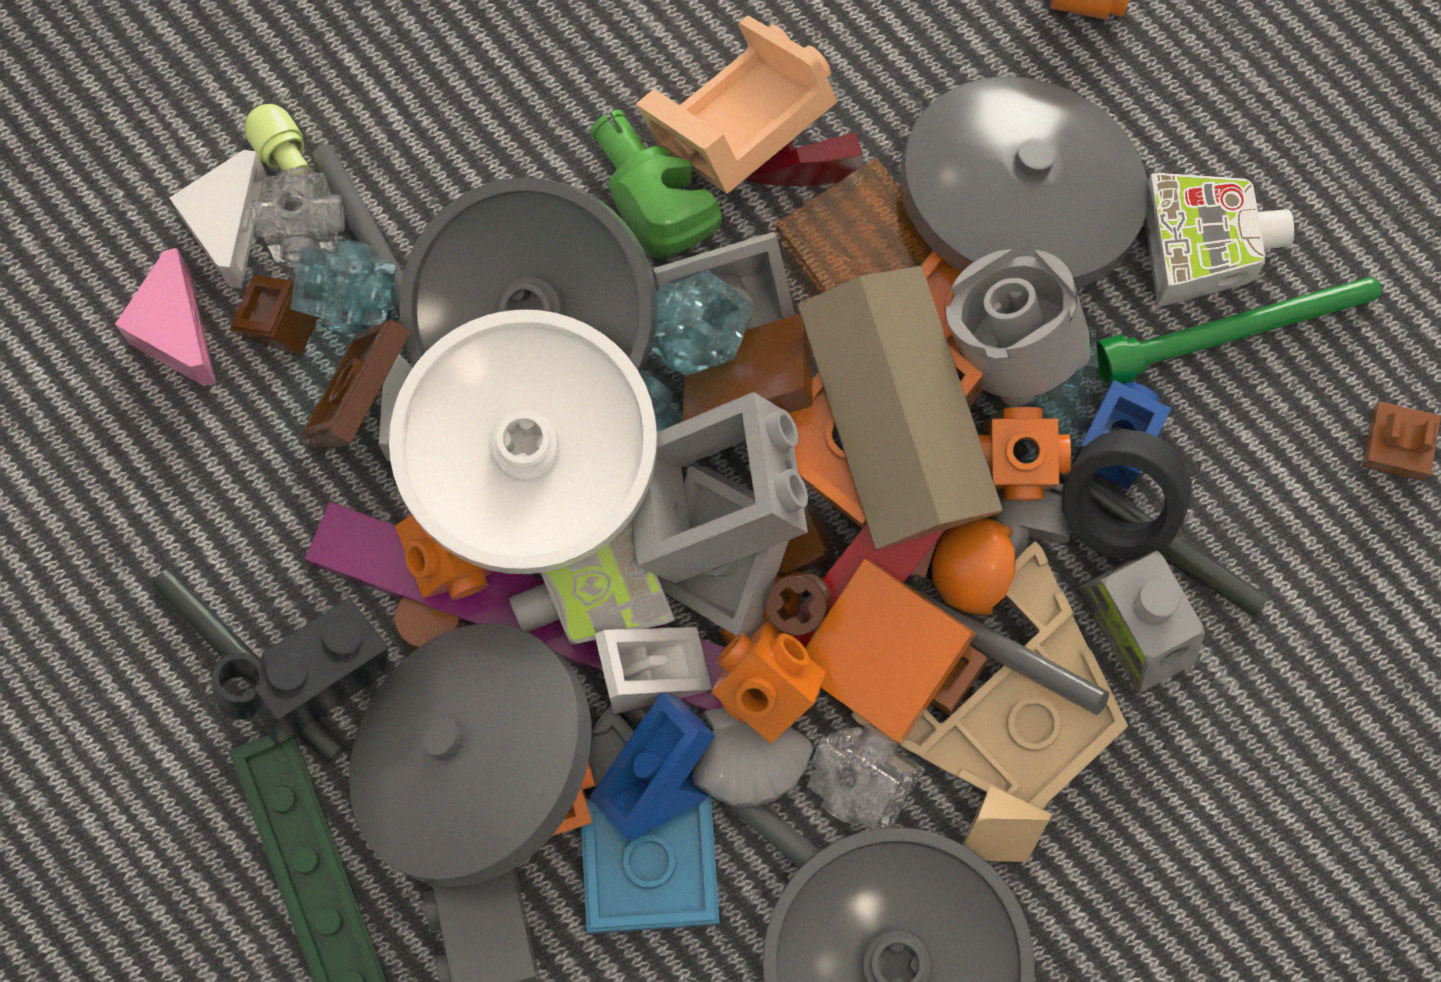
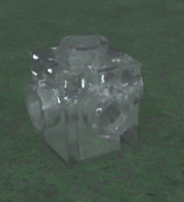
[251,168,345,263]
[807,724,925,830]

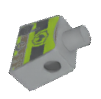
[509,520,675,645]
[1078,551,1205,694]

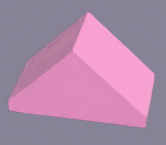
[115,248,216,386]

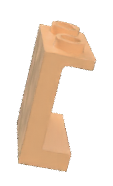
[636,16,838,194]

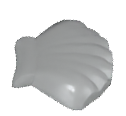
[692,708,813,807]

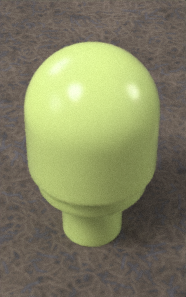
[244,104,310,182]

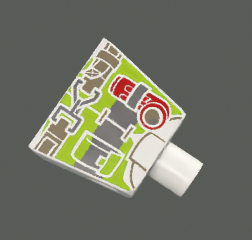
[1144,173,1294,306]

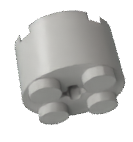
[946,249,1091,406]

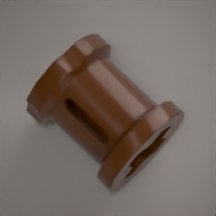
[766,571,831,635]

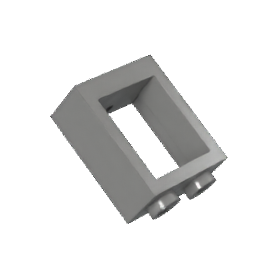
[632,392,808,584]

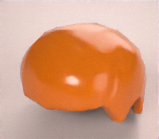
[931,518,1015,616]

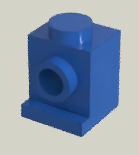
[1072,380,1171,490]

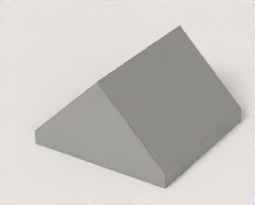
[653,232,795,382]

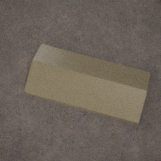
[798,266,1003,551]

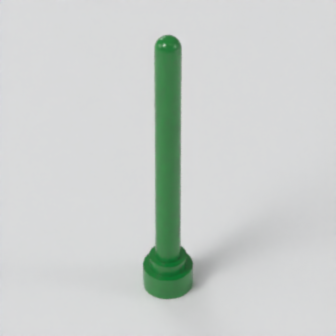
[1093,277,1382,389]

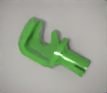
[590,110,722,259]

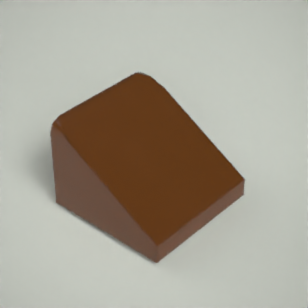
[229,275,323,355]
[779,503,837,574]

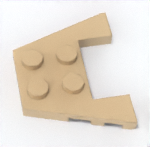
[851,541,1128,809]

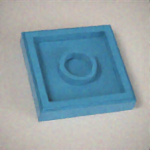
[581,795,720,934]

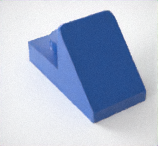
[590,692,715,840]

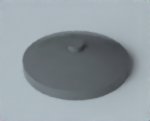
[900,77,1148,289]
[399,178,657,374]
[349,623,591,887]
[762,827,1035,982]

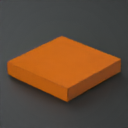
[805,559,976,743]

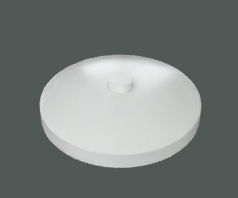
[389,310,657,574]

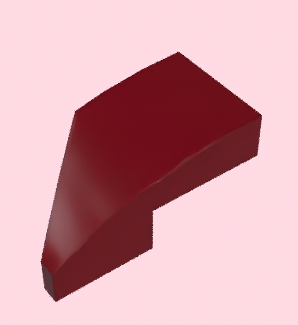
[745,132,863,187]

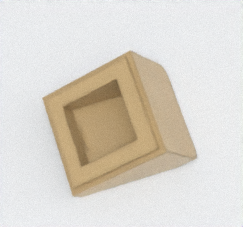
[963,786,1051,862]

